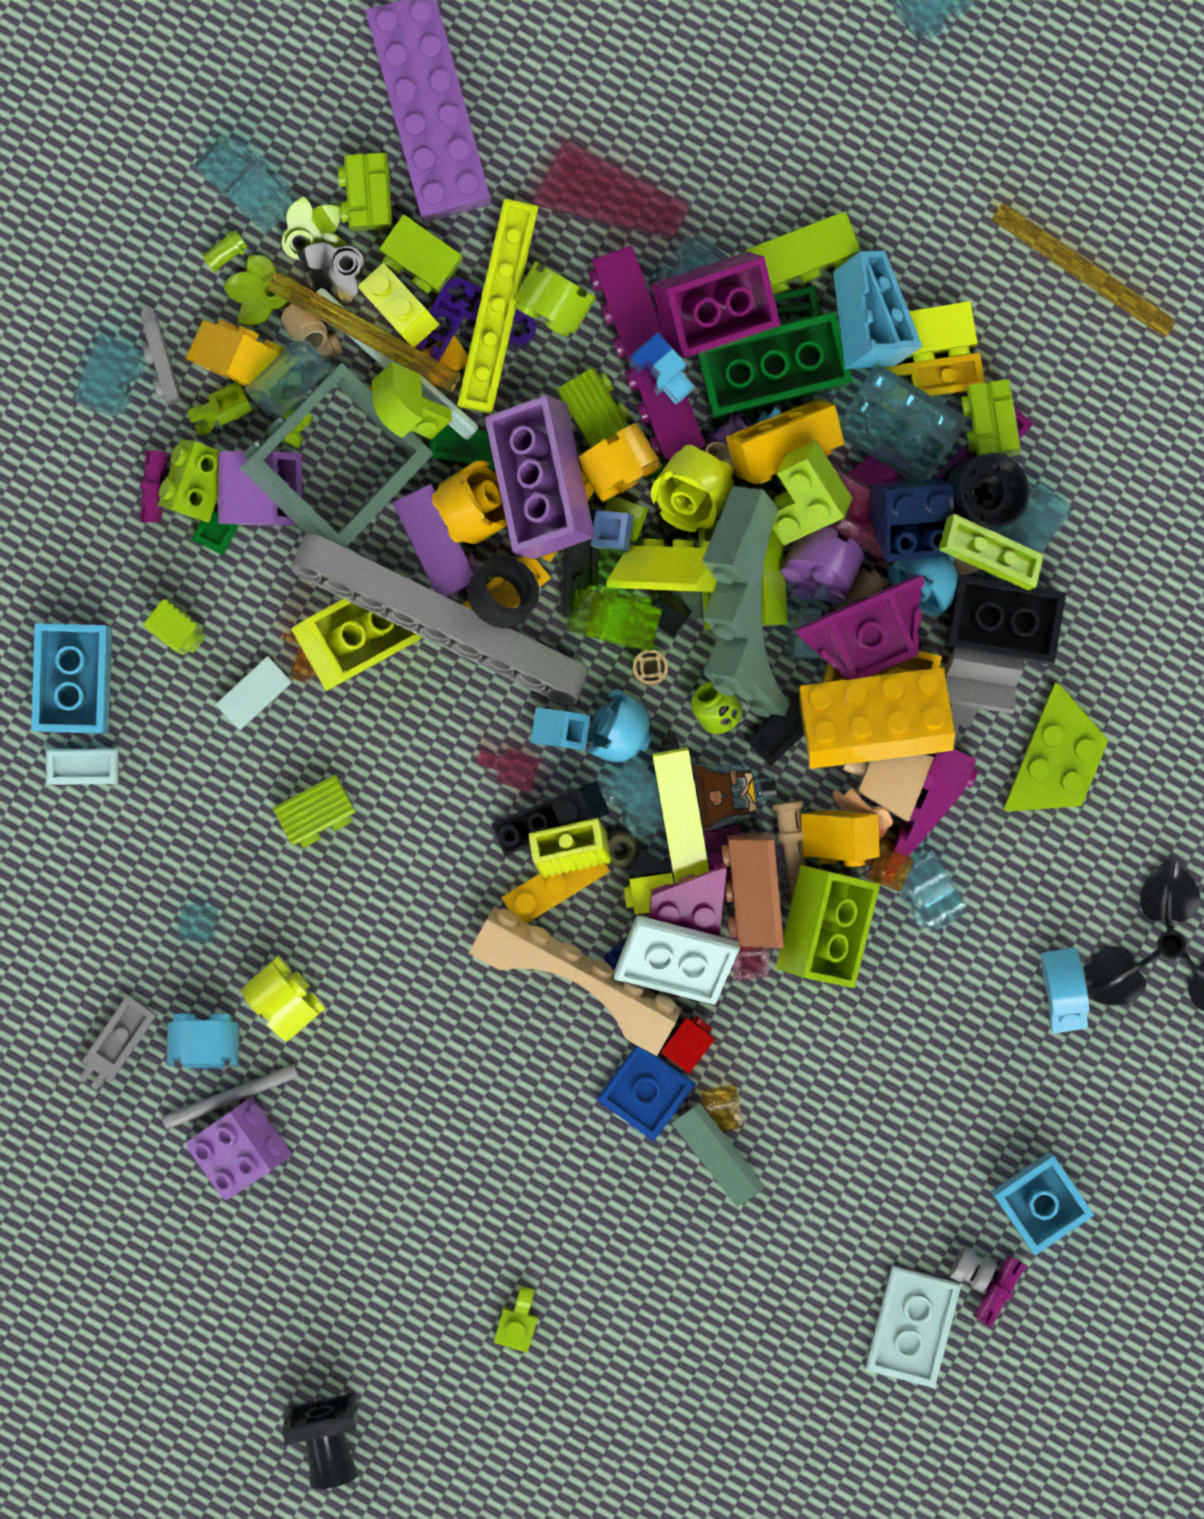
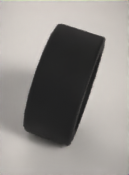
[467,556,539,629]

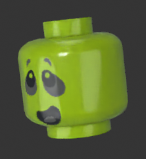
[690,682,743,734]

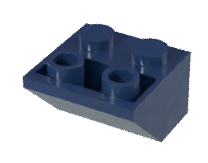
[870,479,954,562]

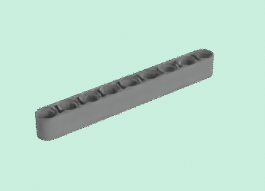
[291,534,588,705]

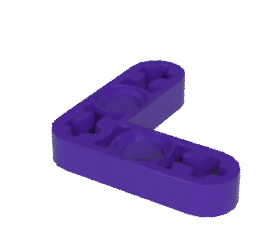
[408,278,536,373]

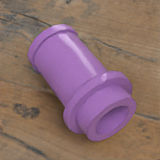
[707,412,753,445]

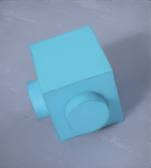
[531,708,591,751]

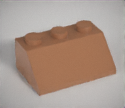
[721,832,784,948]

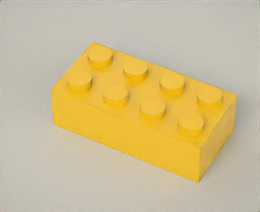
[800,667,955,769]

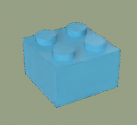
[990,1152,1094,1255]

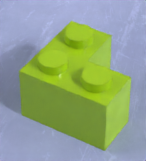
[772,440,853,546]

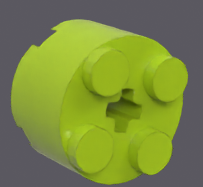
[514,261,597,337]

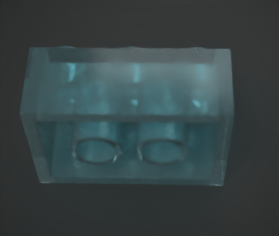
[840,363,968,481]

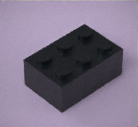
[945,575,1067,665]

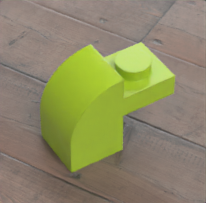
[371,362,452,439]

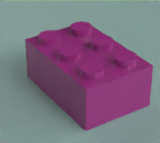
[651,252,780,358]

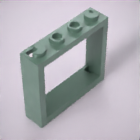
[239,363,434,548]

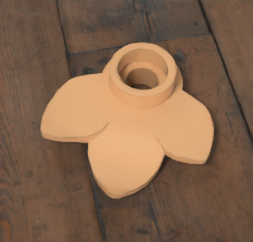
[833,788,893,838]

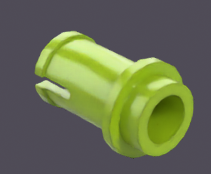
[201,229,248,273]

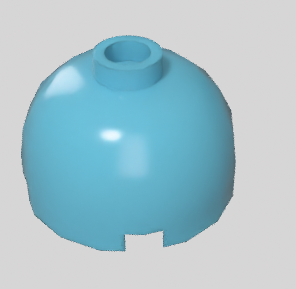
[887,556,959,616]
[586,689,652,763]

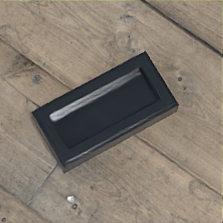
[746,692,804,766]

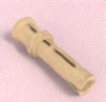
[772,800,807,907]

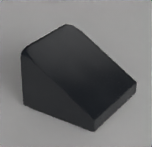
[628,850,672,874]

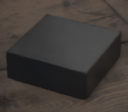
[645,591,693,638]

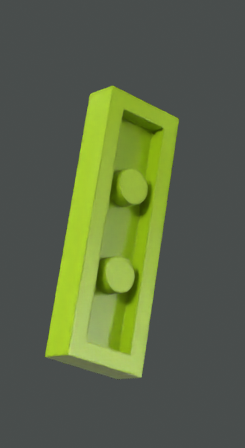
[939,514,1044,590]

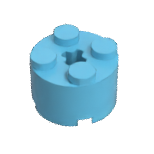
[167,1014,239,1068]

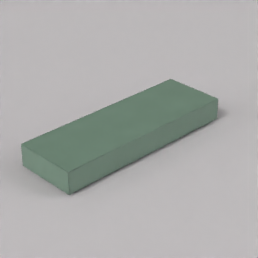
[672,1103,765,1207]

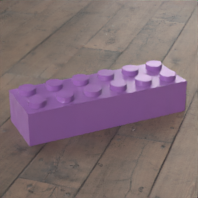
[365,0,491,223]

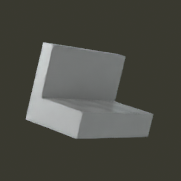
[945,647,1024,714]

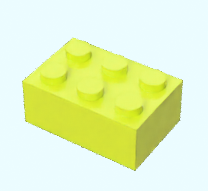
[291,599,423,691]

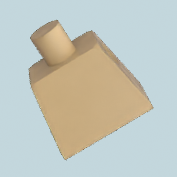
[842,754,934,821]

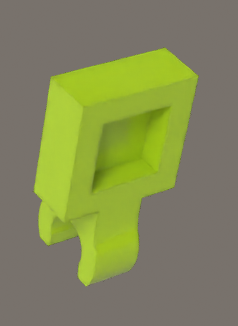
[187,382,253,436]
[494,1285,538,1353]

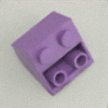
[218,451,302,527]

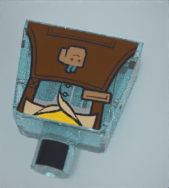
[693,763,777,831]

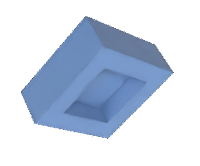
[591,510,634,551]

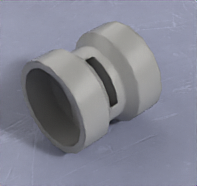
[949,1245,997,1293]

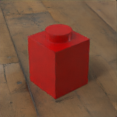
[660,1016,715,1074]

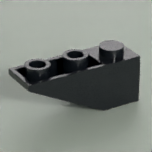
[492,781,610,857]

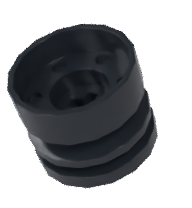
[940,452,1030,530]

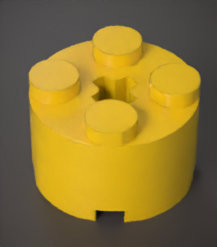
[578,423,663,503]
[432,461,507,544]

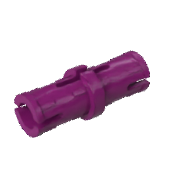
[139,450,168,523]
[972,1254,1027,1328]

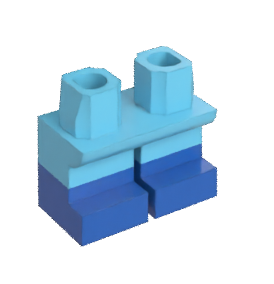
[629,333,694,405]

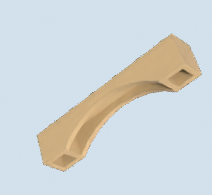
[468,906,682,1056]

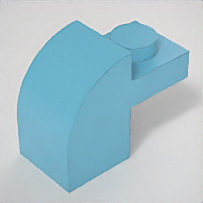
[1041,947,1089,1034]

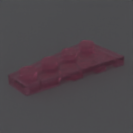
[531,140,690,240]

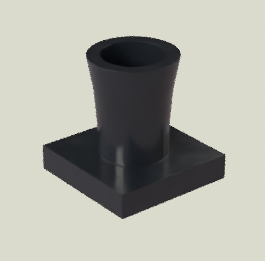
[282,1393,359,1489]

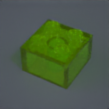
[566,585,662,651]

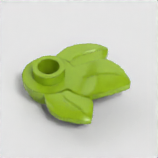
[281,196,347,260]
[223,255,292,326]

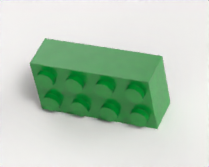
[696,312,853,421]

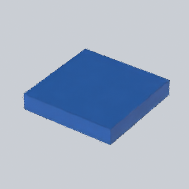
[596,1045,696,1141]

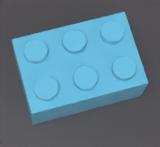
[31,623,112,734]

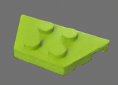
[1002,683,1109,812]

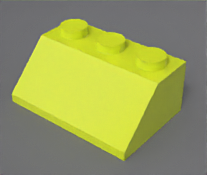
[606,539,717,592]

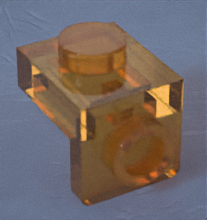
[280,630,317,683]
[865,836,913,891]

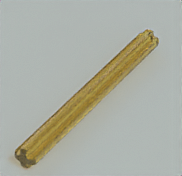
[992,204,1175,336]
[268,272,461,391]

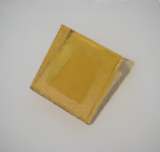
[701,1085,743,1131]

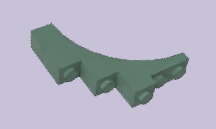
[702,486,790,717]

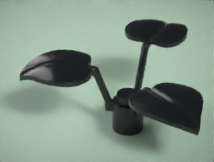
[1085,858,1204,1012]

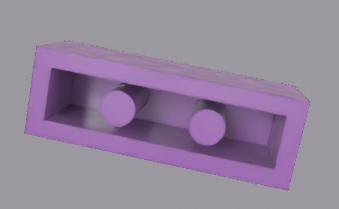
[392,484,479,598]

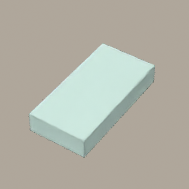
[216,656,293,731]
[46,748,119,785]

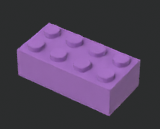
[485,395,595,559]

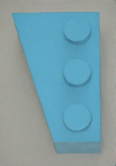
[833,251,922,369]

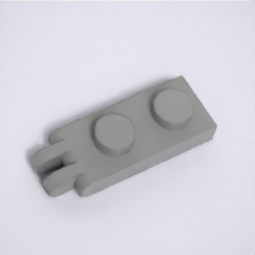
[140,308,183,406]
[79,995,158,1091]

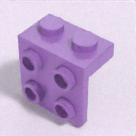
[187,1097,293,1200]

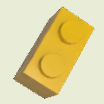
[801,809,880,867]

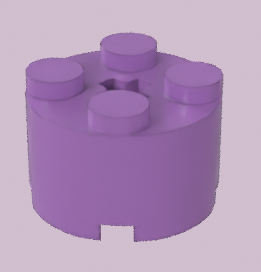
[781,527,864,605]

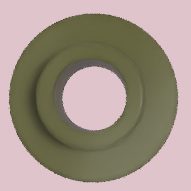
[607,832,639,867]

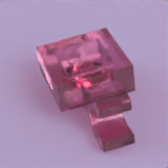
[476,748,541,793]

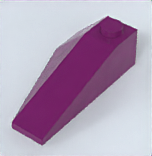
[880,749,979,879]

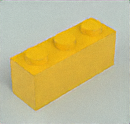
[726,398,845,484]

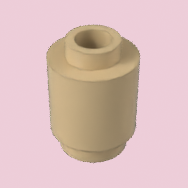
[281,301,327,353]
[840,567,887,608]

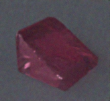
[730,937,770,981]

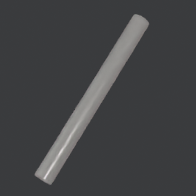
[161,1064,299,1130]

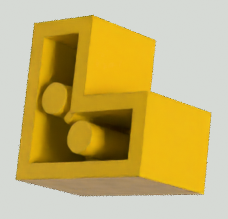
[186,319,295,400]

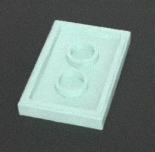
[613,915,740,1005]
[865,1265,962,1388]

